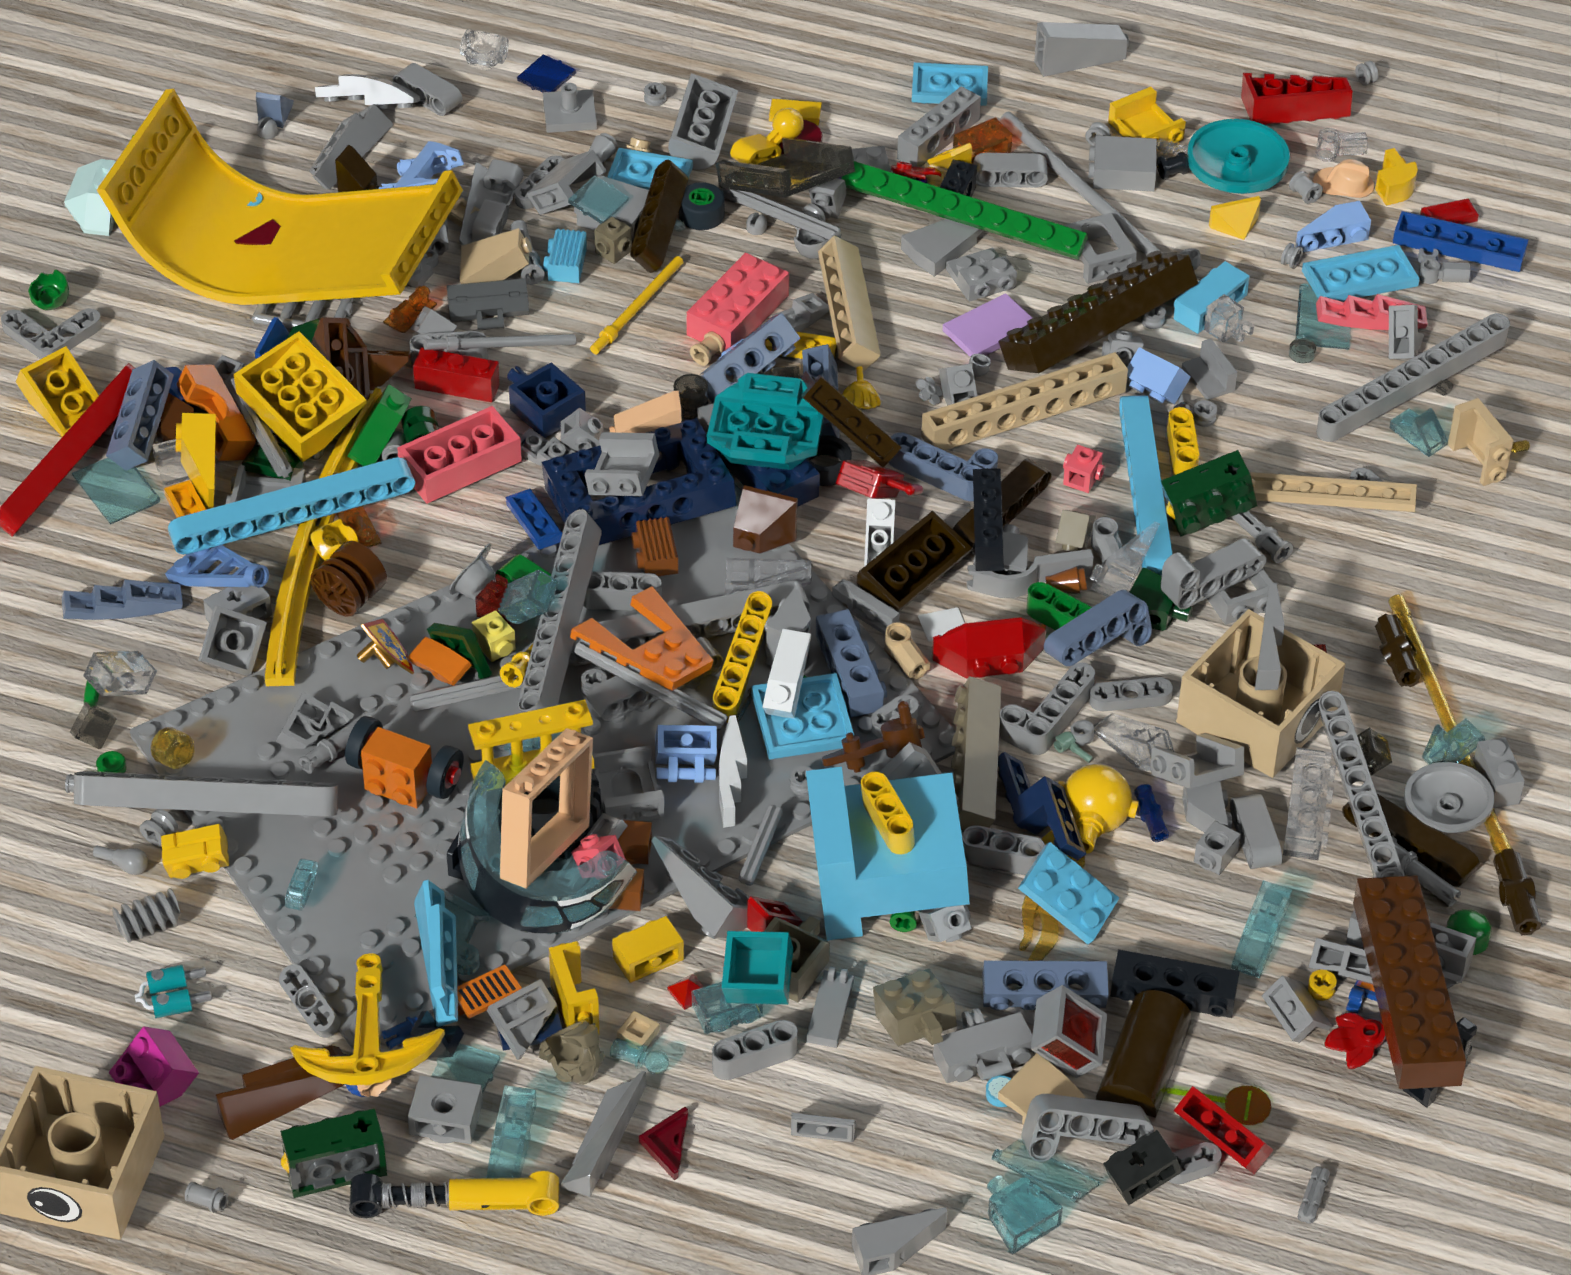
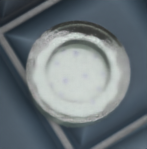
[1289,338,1316,363]

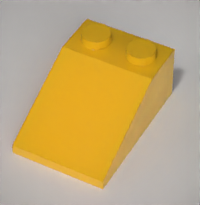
[16,346,99,437]
[176,413,216,510]

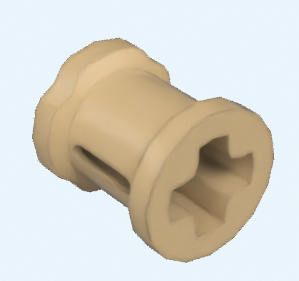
[690,331,725,366]

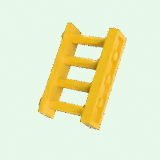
[468,699,594,793]

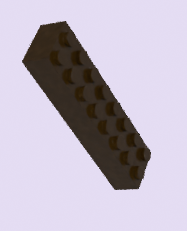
[998,251,1198,374]

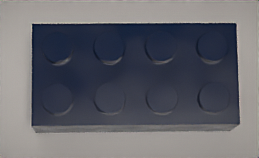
[715,448,820,507]

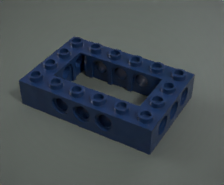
[541,418,737,545]

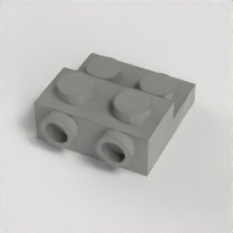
[946,248,1017,302]

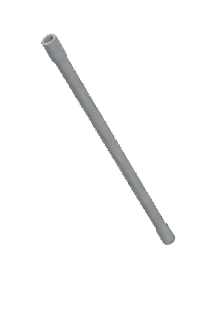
[1000,112,1189,292]

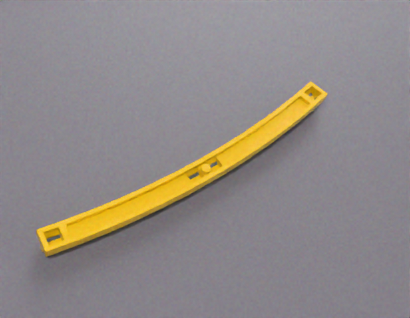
[265,388,382,686]

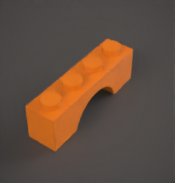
[176,365,257,461]

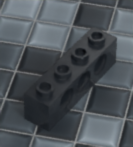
[973,468,1004,571]
[1110,949,1240,1018]

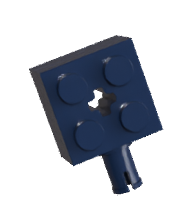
[507,362,586,438]

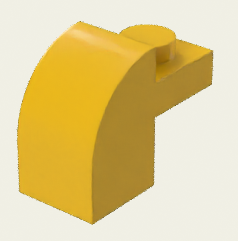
[1375,148,1418,206]

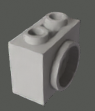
[408,1076,483,1144]

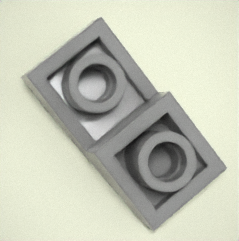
[521,428,575,466]

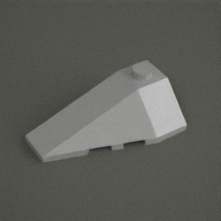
[651,836,750,939]

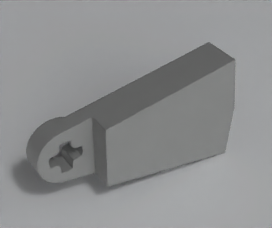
[901,219,984,277]

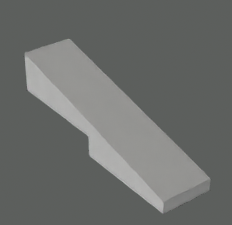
[1255,583,1285,690]

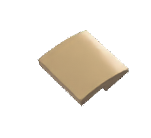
[998,1053,1085,1124]

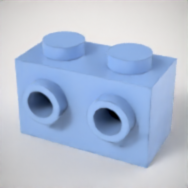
[1127,347,1191,405]

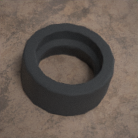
[806,435,852,486]

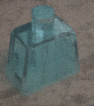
[987,1175,1063,1255]

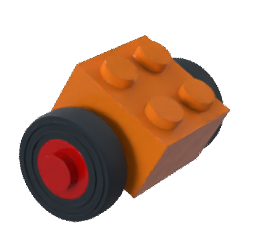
[345,716,464,808]

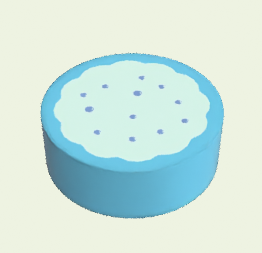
[985,1075,1011,1107]

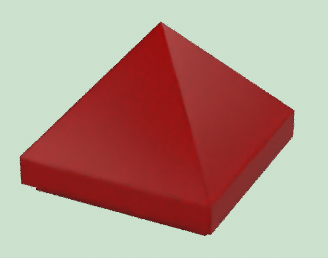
[667,974,710,1010]

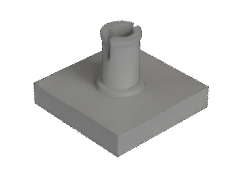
[543,82,597,133]

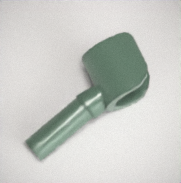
[1054,732,1093,763]

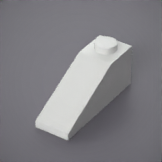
[763,629,811,719]

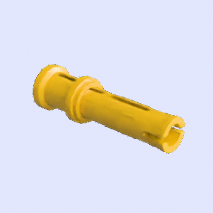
[500,644,533,688]

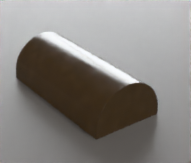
[857,510,972,612]
[1096,990,1192,1118]

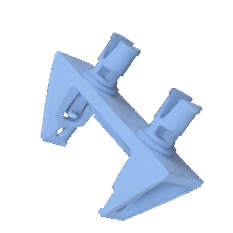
[379,141,464,189]

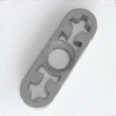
[515,156,565,209]
[1089,677,1173,712]
[279,964,341,1038]

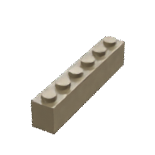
[951,676,1001,831]

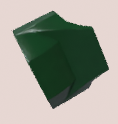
[242,443,304,481]

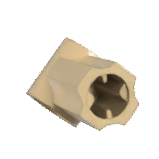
[884,622,930,680]

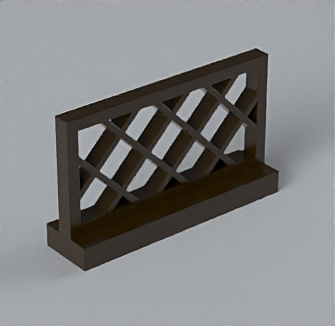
[801,371,902,468]

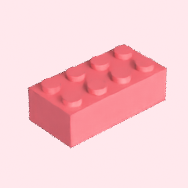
[686,252,789,352]
[397,406,522,504]

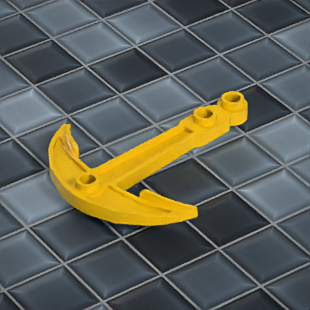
[290,953,445,1085]

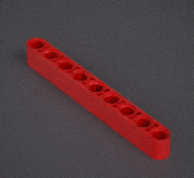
[0,363,135,537]

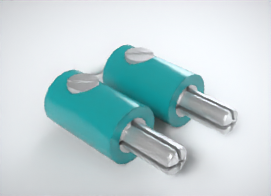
[135,965,212,1019]

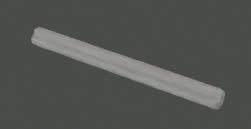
[721,183,842,240]
[227,378,292,478]
[574,639,728,730]

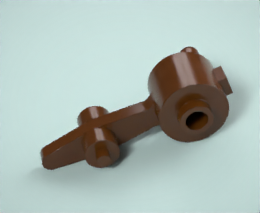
[822,701,925,773]

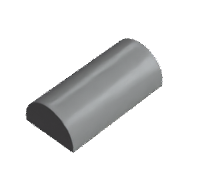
[668,73,738,170]

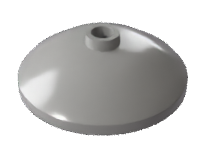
[1404,762,1494,833]

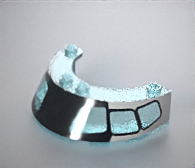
[458,760,637,934]

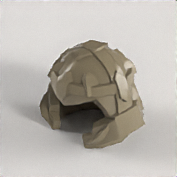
[539,1020,604,1085]

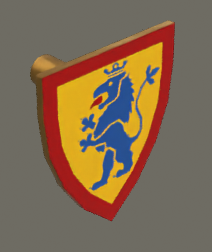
[357,619,414,674]

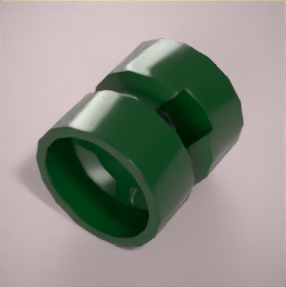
[401,406,439,443]

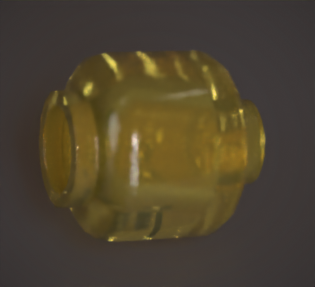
[150,727,195,769]

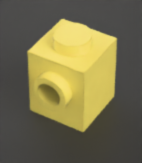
[472,610,516,662]

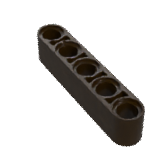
[630,159,688,273]
[953,458,1052,555]
[1342,794,1480,887]

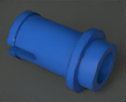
[382,1016,418,1050]

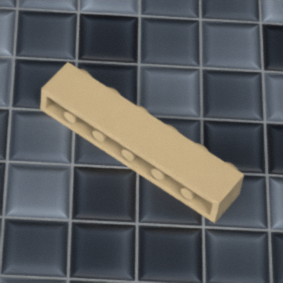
[818,235,881,372]

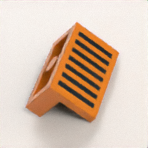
[457,964,522,1019]

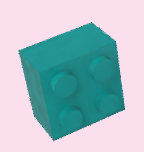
[722,931,793,1005]

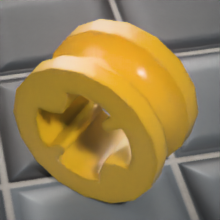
[1308,969,1337,1001]

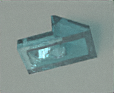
[1389,408,1448,457]
[1422,718,1485,765]

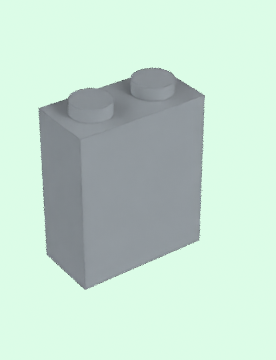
[1088,136,1157,192]
[574,175,649,243]

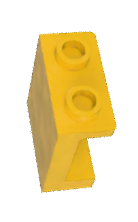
[1108,87,1186,151]
[549,941,600,1035]

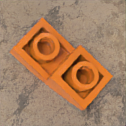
[407,636,472,686]

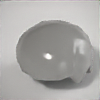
[793,228,829,259]

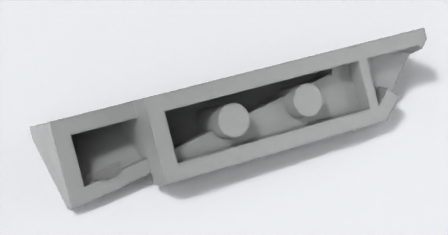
[309,104,393,190]
[1308,938,1462,989]
[560,1071,646,1197]

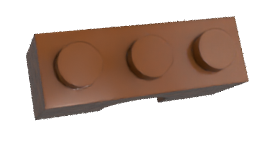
[599,820,652,911]

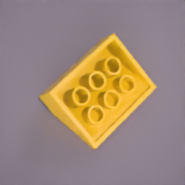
[234,331,367,462]

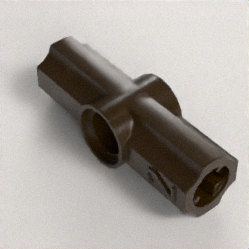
[1375,614,1422,687]
[1493,849,1542,936]

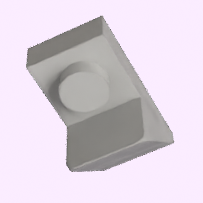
[1389,305,1424,359]

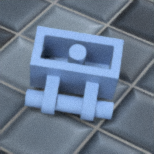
[655,725,717,783]

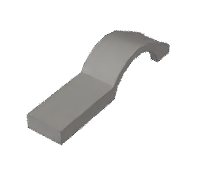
[966,549,1093,598]

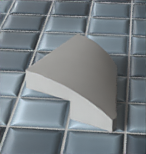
[275,692,355,749]

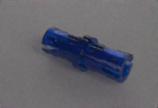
[1134,784,1169,842]

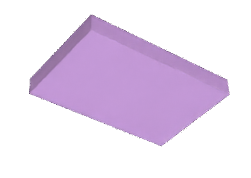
[942,293,1032,357]

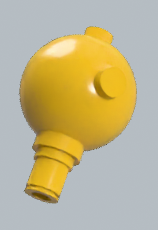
[1058,764,1139,854]

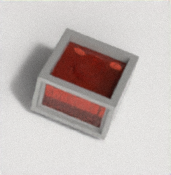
[1031,985,1107,1078]

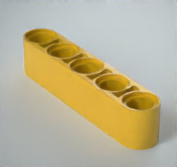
[712,591,772,723]

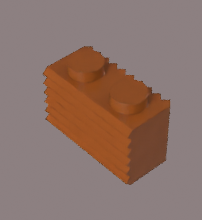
[632,517,678,576]

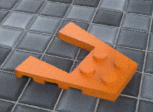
[570,586,714,691]

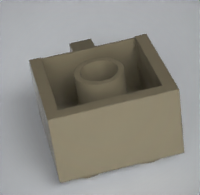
[764,916,830,1003]
[873,969,957,1047]

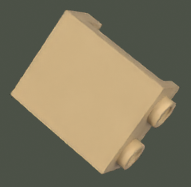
[1448,398,1513,486]

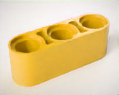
[1166,407,1199,475]
[861,772,915,855]

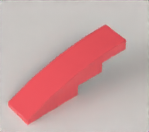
[1316,294,1428,330]

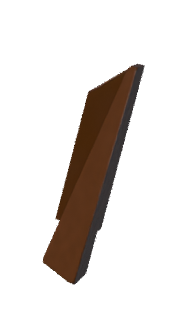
[216,1045,353,1140]

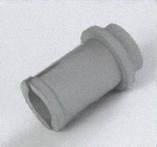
[185,1182,228,1213]

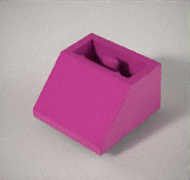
[109,1026,199,1107]

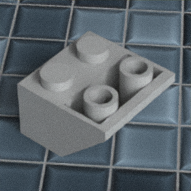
[764,588,811,666]

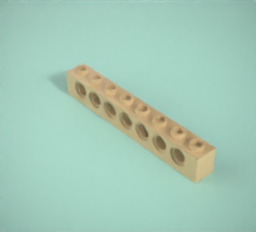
[921,352,1128,451]

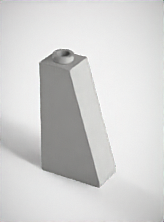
[1034,22,1130,77]

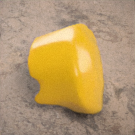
[311,519,359,561]

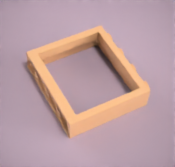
[500,728,593,889]

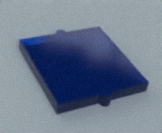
[517,54,576,93]

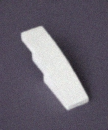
[719,715,747,828]

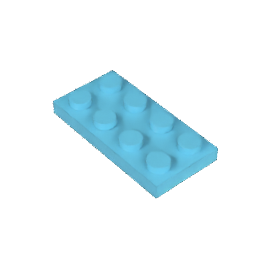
[1302,245,1420,301]

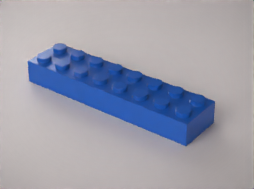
[1393,211,1528,272]

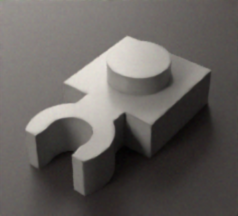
[407,252,439,290]

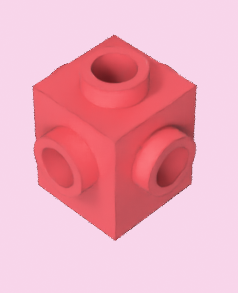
[1063,445,1105,493]
[571,834,627,880]

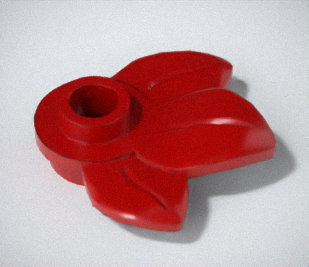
[891,161,942,180]
[1324,1013,1386,1069]

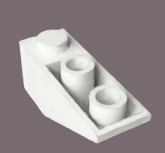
[864,498,895,566]

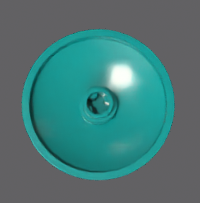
[1187,119,1290,194]

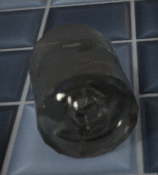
[673,374,709,423]

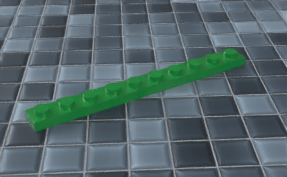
[841,160,1088,260]

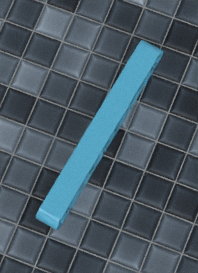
[1119,395,1172,576]
[168,457,415,554]

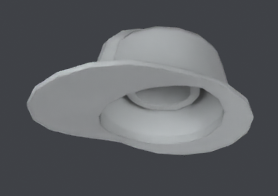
[449,543,497,600]

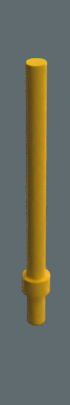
[590,256,683,355]

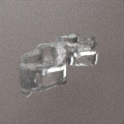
[1156,138,1188,156]

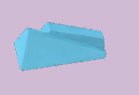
[414,880,458,1027]

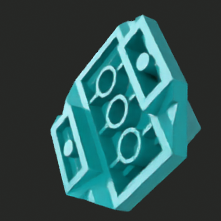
[707,373,824,470]

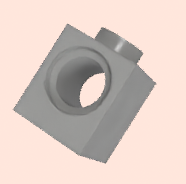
[1194,821,1240,875]

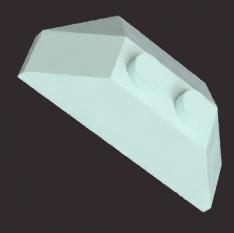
[64,159,116,236]

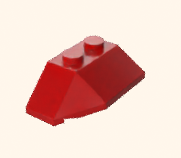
[932,617,1046,679]

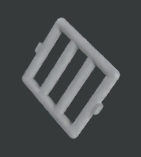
[252,298,354,330]

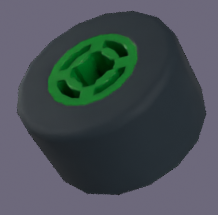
[679,182,725,230]

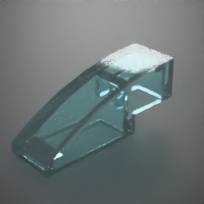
[1231,880,1292,978]
[486,1085,537,1178]

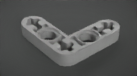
[1,308,102,359]

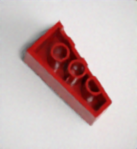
[1241,73,1353,125]

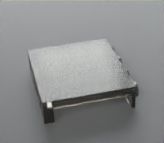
[715,138,855,198]

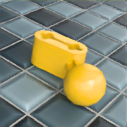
[730,108,804,170]

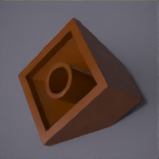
[733,485,798,554]

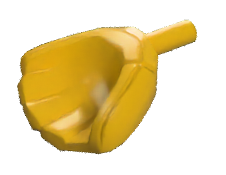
[842,366,881,409]

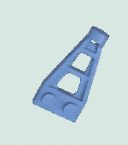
[165,545,269,588]

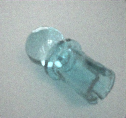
[610,1038,669,1074]

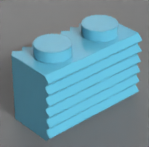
[543,229,587,283]

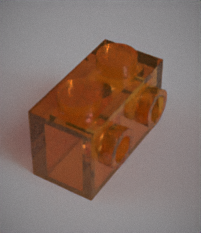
[953,117,1013,164]

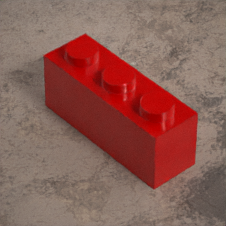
[413,348,500,403]
[1173,1086,1274,1175]

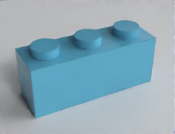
[1173,261,1250,334]

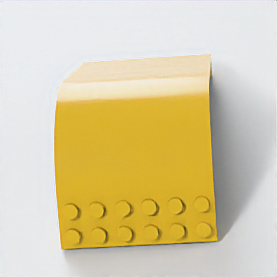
[97,89,463,305]

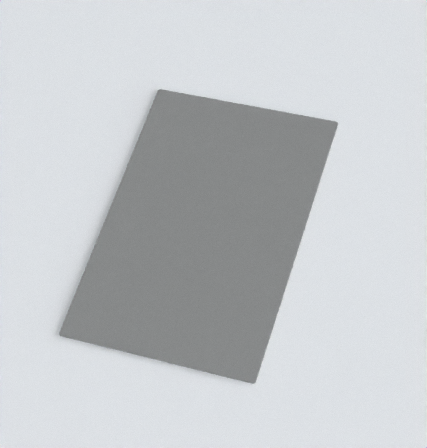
[130,483,956,1049]

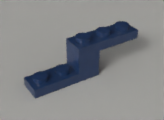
[998,752,1086,861]

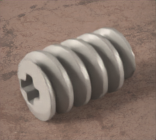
[112,888,180,943]

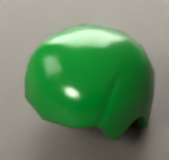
[28,270,69,310]
[1446,909,1492,955]

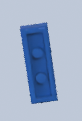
[505,488,563,550]

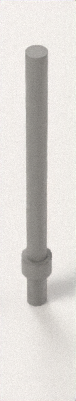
[423,334,576,352]

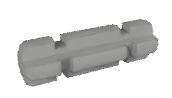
[1297,1166,1330,1224]

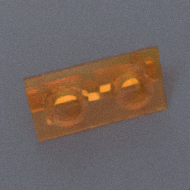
[383,285,437,334]
[336,506,382,548]

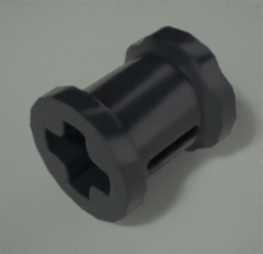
[1157,151,1189,179]

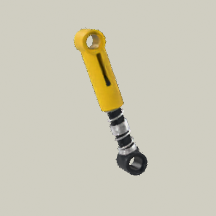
[349,1171,559,1218]

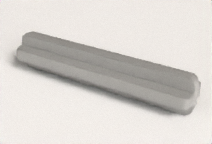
[738,805,783,886]

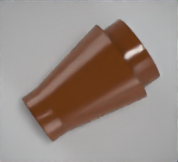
[1045,566,1087,594]

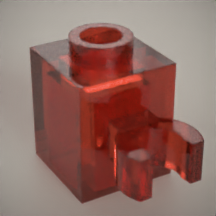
[475,574,522,625]

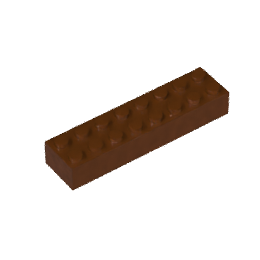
[1353,876,1466,1089]

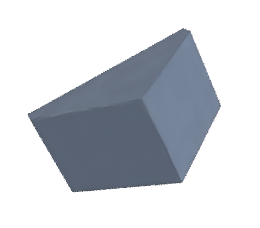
[256,92,294,128]

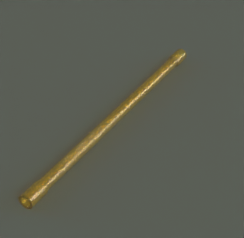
[1388,594,1513,855]

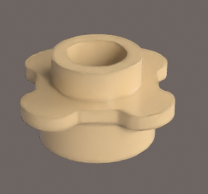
[626,137,652,153]

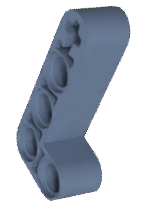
[889,433,998,501]
[1044,590,1152,666]

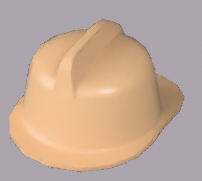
[1313,159,1374,198]

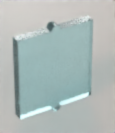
[568,175,629,224]
[431,1043,500,1094]

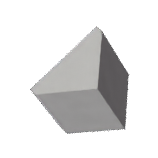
[198,605,267,676]

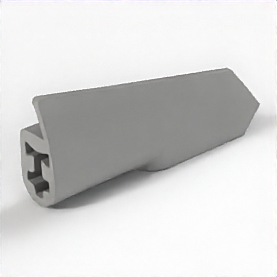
[459,159,524,245]

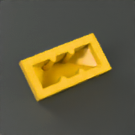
[927,143,972,169]
[1209,196,1261,240]

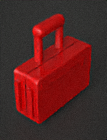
[836,460,923,499]

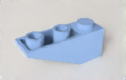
[1295,201,1371,252]

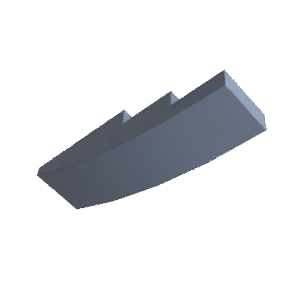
[62,580,183,620]

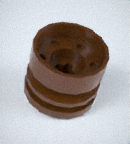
[311,541,387,617]

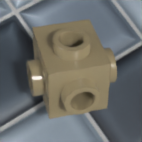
[594,217,632,264]

